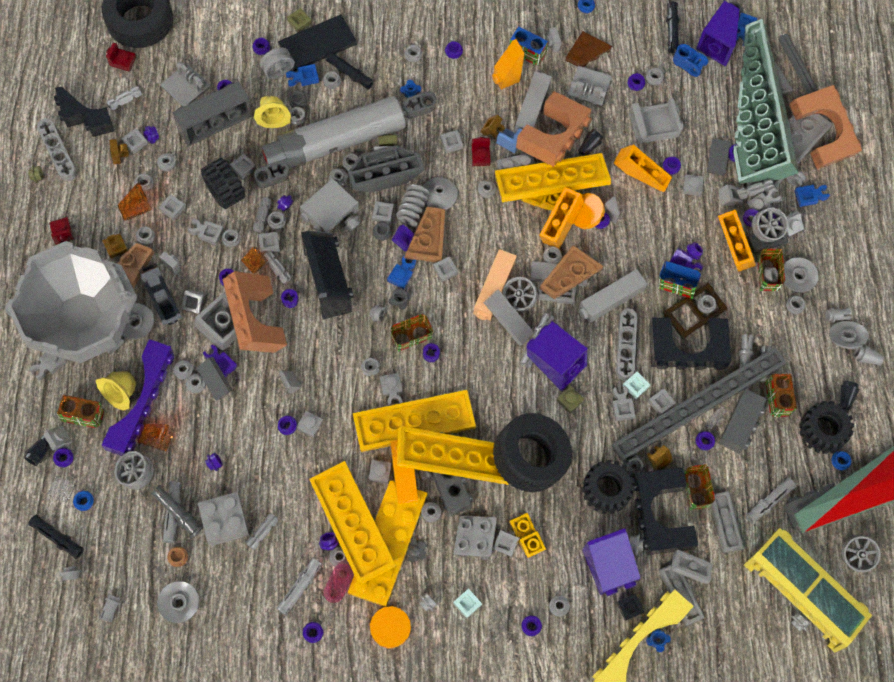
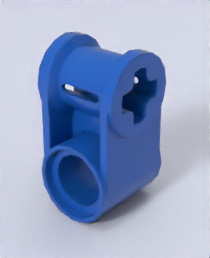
[673,44,709,77]

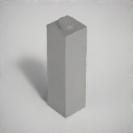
[514,71,552,134]
[579,269,647,323]

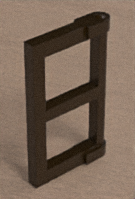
[663,283,728,339]

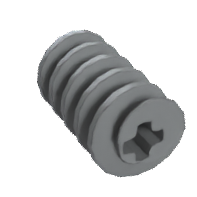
[396,184,429,227]

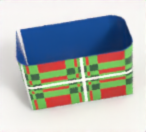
[509,26,548,65]
[658,261,701,299]

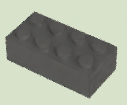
[172,81,252,147]

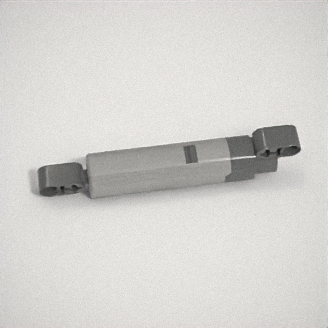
[254,91,437,188]

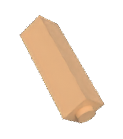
[473,249,517,321]

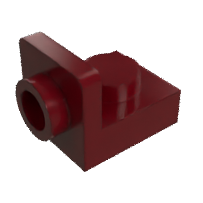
[106,42,136,72]
[471,137,491,166]
[49,217,74,245]

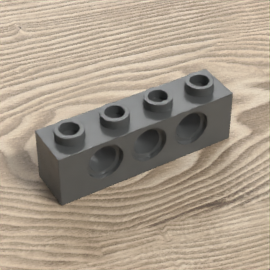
[431,432,473,517]

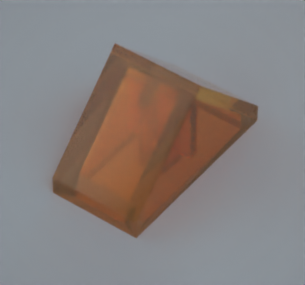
[117,183,151,221]
[137,424,173,452]

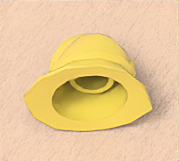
[254,96,291,128]
[96,371,136,410]

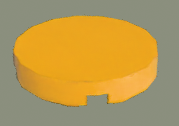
[573,193,605,230]
[370,606,411,649]

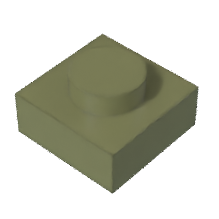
[287,8,312,33]
[378,134,397,146]
[556,386,584,414]

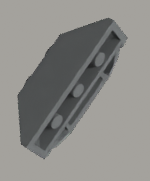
[348,145,424,193]

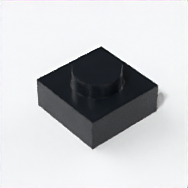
[616,594,645,621]

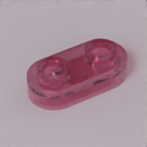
[324,563,353,603]

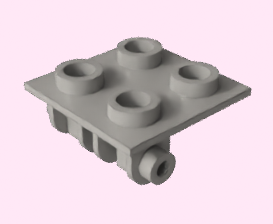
[160,62,211,107]
[568,66,612,106]
[453,515,497,560]

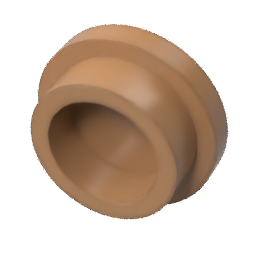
[167,547,188,567]

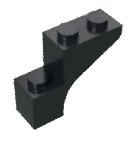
[54,87,114,137]
[138,263,182,325]

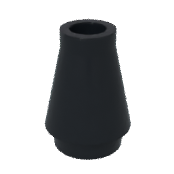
[578,129,603,156]
[840,381,860,411]
[24,436,50,466]

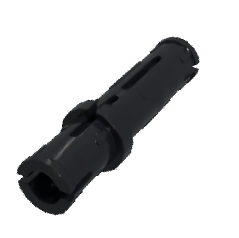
[666,1,680,53]
[326,51,374,90]
[28,514,84,559]

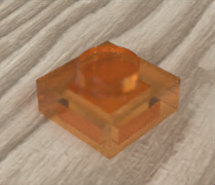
[241,247,268,274]

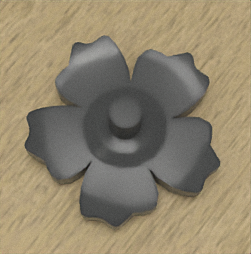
[405,538,427,563]

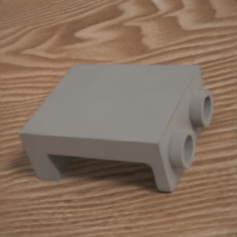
[629,98,683,144]
[300,179,359,233]

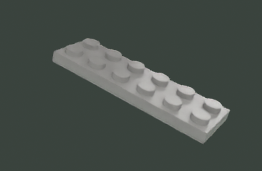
[747,114,833,196]

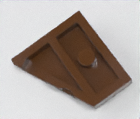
[565,31,612,67]

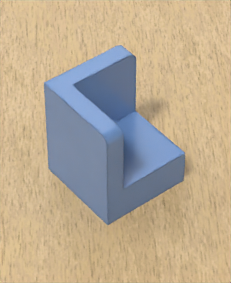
[496,128,522,154]

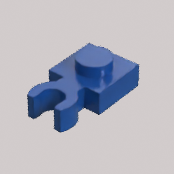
[736,12,758,46]
[286,64,319,87]
[794,185,830,207]
[387,255,416,290]

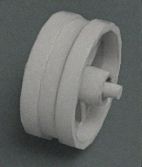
[260,48,295,79]
[752,207,789,243]
[502,277,538,311]
[114,451,154,490]
[841,534,881,572]

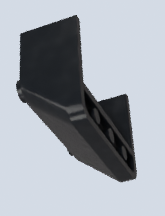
[301,230,354,320]

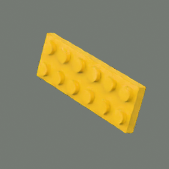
[495,153,611,202]
[353,390,476,452]
[397,426,509,485]
[309,461,396,585]
[348,480,428,607]

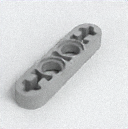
[37,118,76,181]
[616,308,637,381]

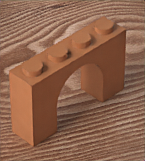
[789,85,862,170]
[516,91,592,167]
[223,271,287,353]

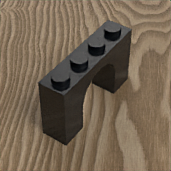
[649,317,731,370]
[633,467,698,555]

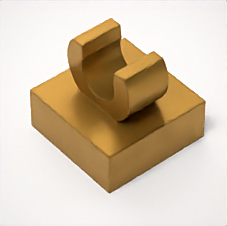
[480,115,505,138]
[109,139,129,165]
[102,233,128,259]
[647,445,673,471]

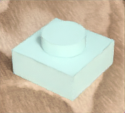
[623,372,650,399]
[453,588,482,619]

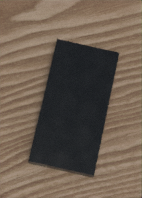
[278,14,357,72]

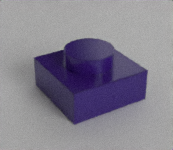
[392,224,414,251]

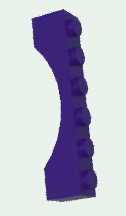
[102,339,175,456]

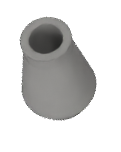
[853,344,884,366]

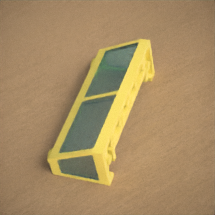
[744,528,872,653]

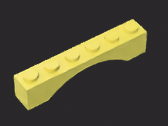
[592,589,694,682]

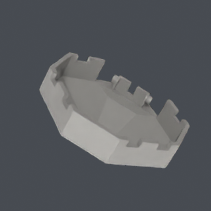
[7,241,137,363]

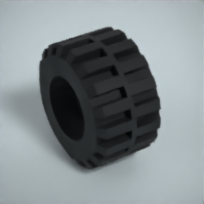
[201,158,245,209]
[799,401,854,454]
[582,460,635,514]

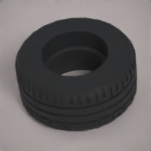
[102,0,173,48]
[493,413,572,493]

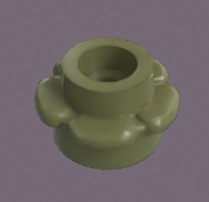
[28,165,44,183]

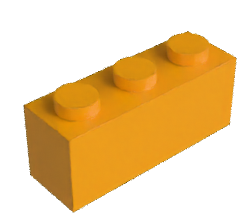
[539,187,584,249]
[718,209,756,272]

